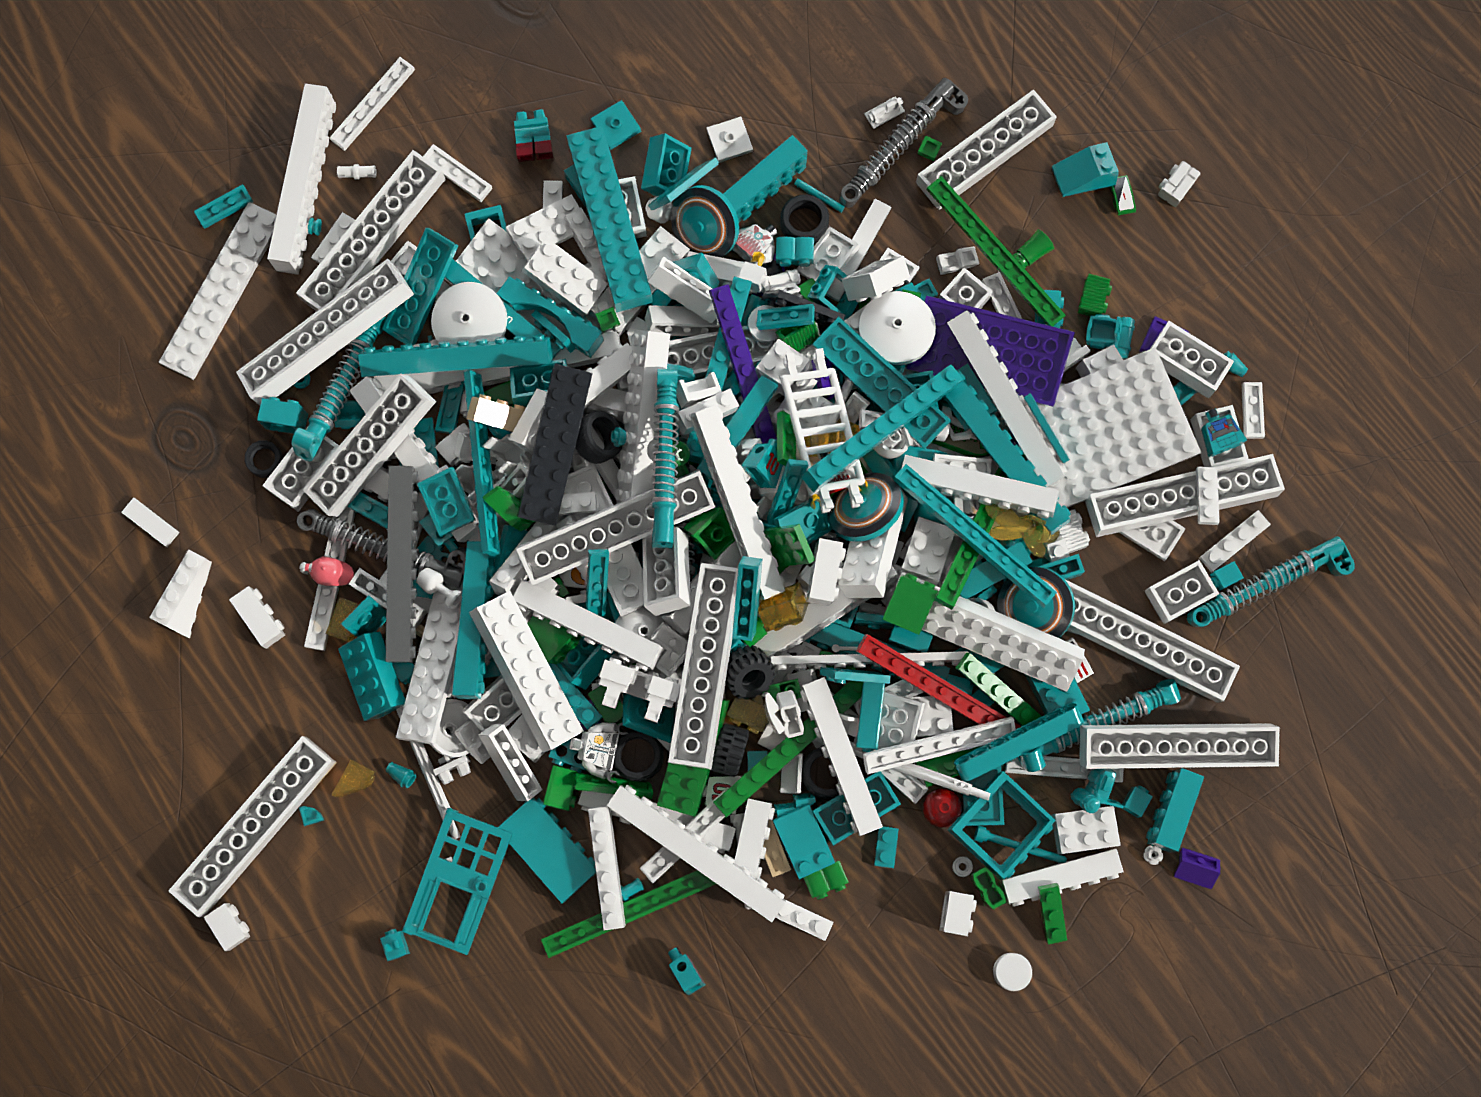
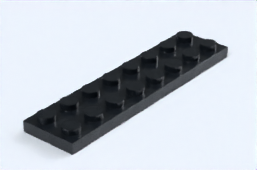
[517,363,593,526]

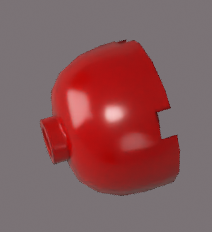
[923,789,962,828]

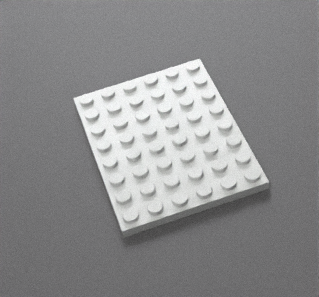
[1025,347,1201,508]

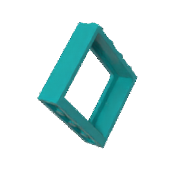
[947,771,1056,880]

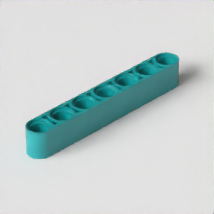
[954,703,1084,782]

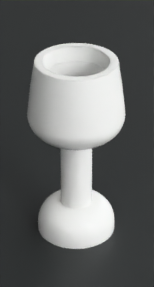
[417,568,462,609]

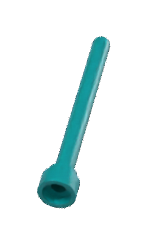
[974,825,1067,864]

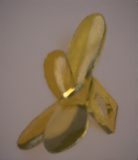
[985,503,1060,557]

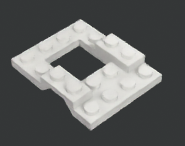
[506,194,607,306]

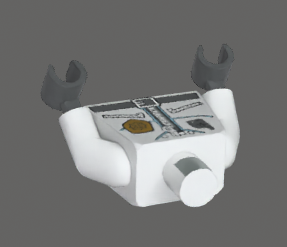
[570,722,629,784]

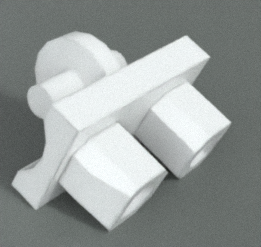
[433,755,471,785]

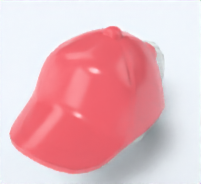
[299,556,354,586]

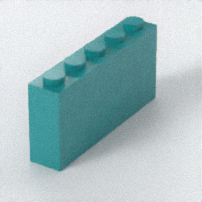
[498,797,596,903]

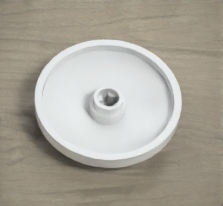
[431,282,507,344]
[859,291,936,365]

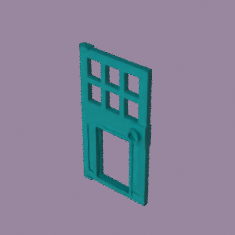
[402,808,513,955]

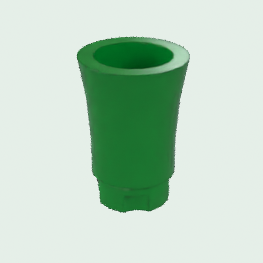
[1013,229,1054,269]

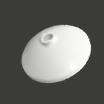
[615,607,670,663]
[430,699,482,758]

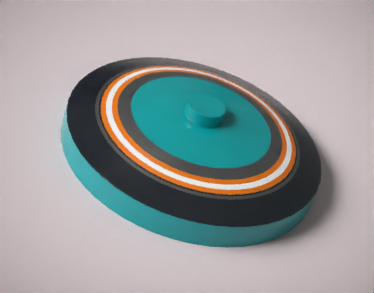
[671,185,739,258]
[827,473,904,542]
[997,567,1075,638]

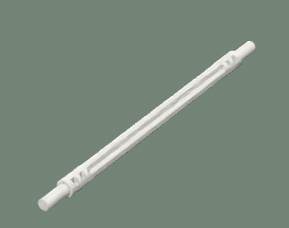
[396,706,461,839]
[814,738,991,801]

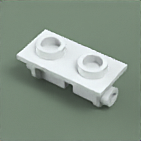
[864,96,905,129]

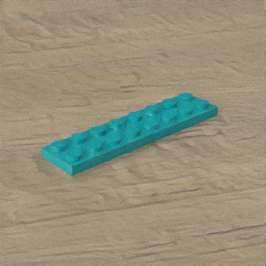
[812,317,951,449]

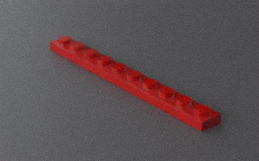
[856,634,1022,729]

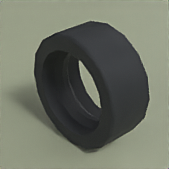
[244,440,284,478]

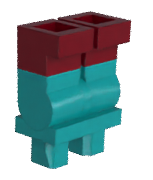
[514,109,554,162]

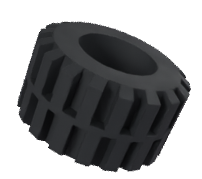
[725,645,776,700]
[712,723,749,777]

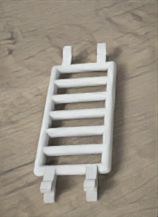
[781,348,865,513]

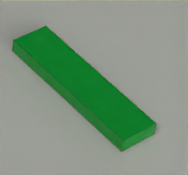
[573,773,653,799]

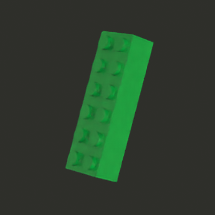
[657,698,730,817]

